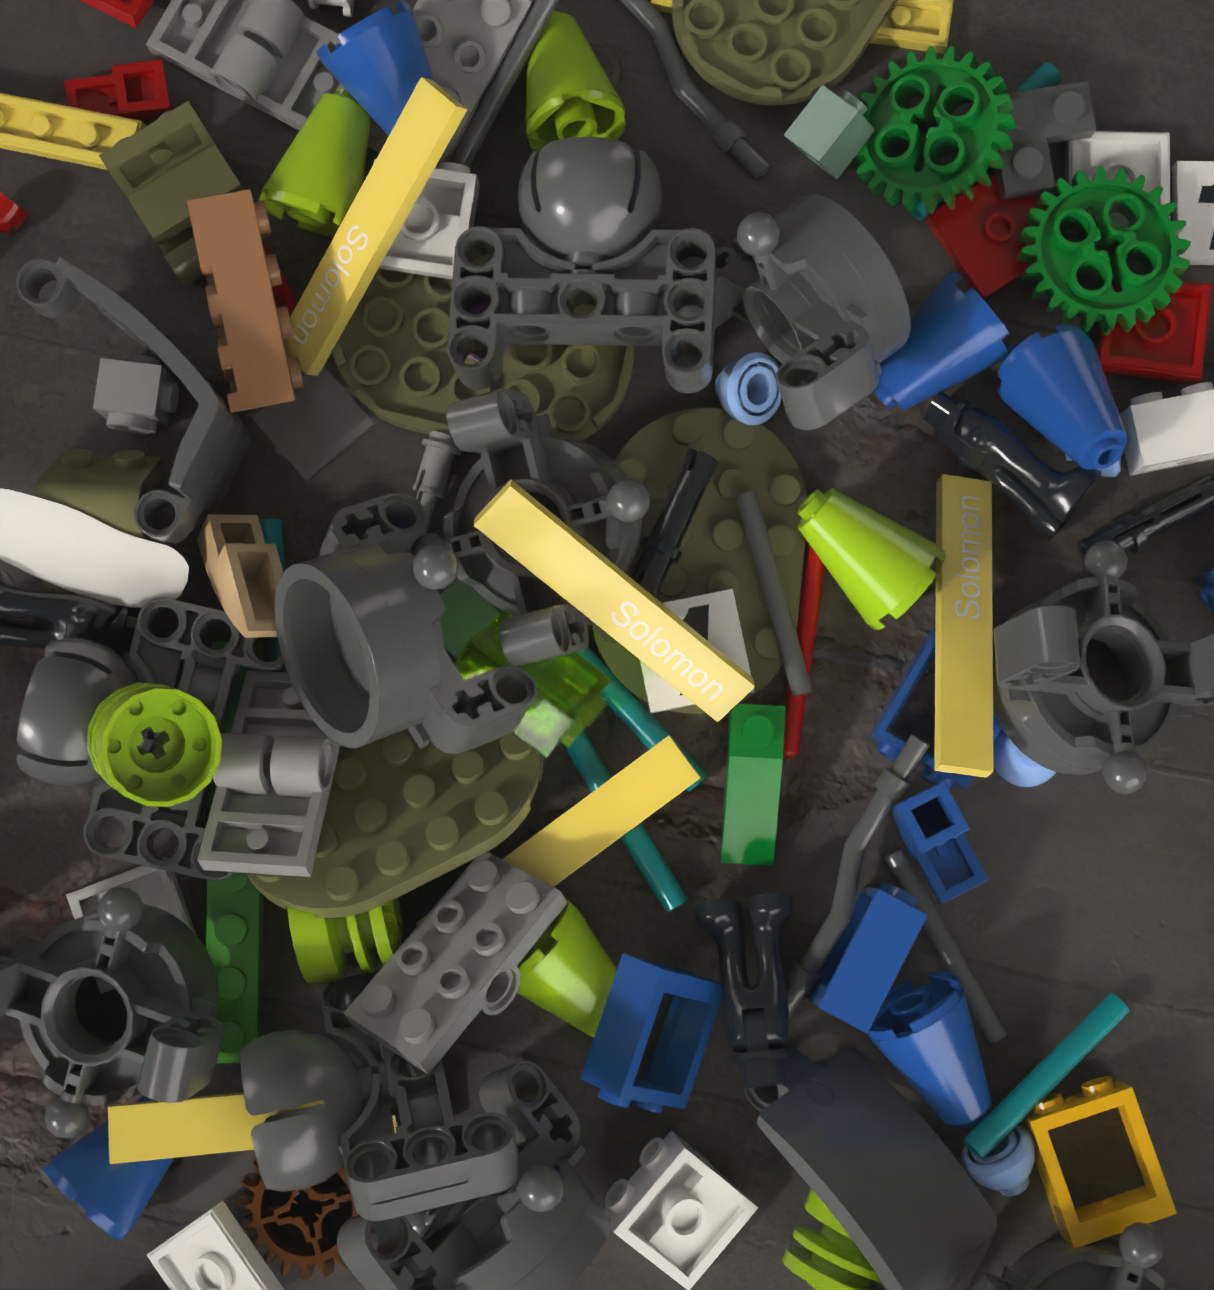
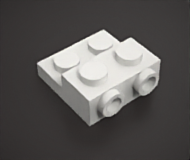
[374,159,480,279]
[604,1130,759,1290]

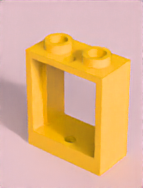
[1021,1076,1177,1249]

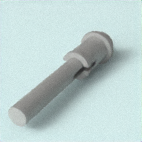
[410,431,462,553]

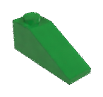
[721,704,785,866]

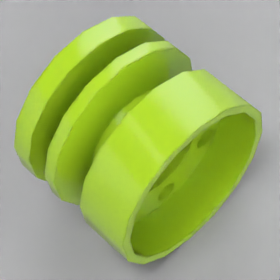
[87,682,222,807]
[287,897,404,986]
[782,1189,887,1290]

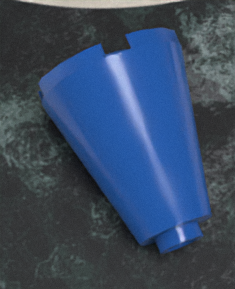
[316,0,434,136]
[873,271,1017,412]
[997,324,1128,469]
[866,972,992,1128]
[43,1095,174,1241]

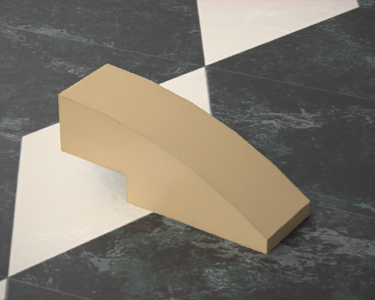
[197,514,284,638]

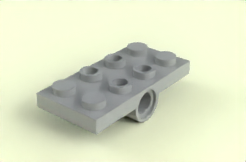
[146,0,346,131]
[368,0,534,169]
[197,671,340,877]
[343,852,567,1074]

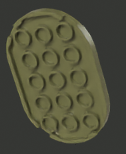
[672,0,897,106]
[332,254,634,442]
[592,408,807,715]
[246,672,543,918]

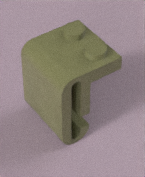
[99,101,272,287]
[33,449,163,594]

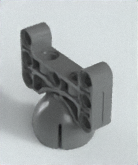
[447,136,717,394]
[16,598,286,880]
[240,969,521,1221]

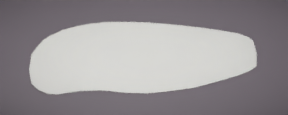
[0,488,189,608]

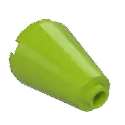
[525,11,626,152]
[257,88,371,239]
[797,488,946,630]
[516,900,617,1038]

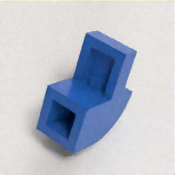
[892,781,989,905]

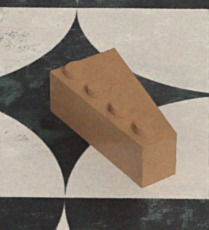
[187,189,304,413]

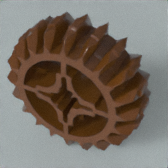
[237,1157,376,1280]

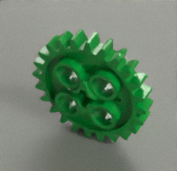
[853,46,1017,214]
[1017,166,1191,335]

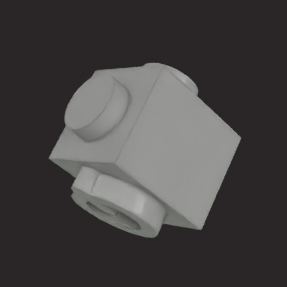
[93,354,179,435]

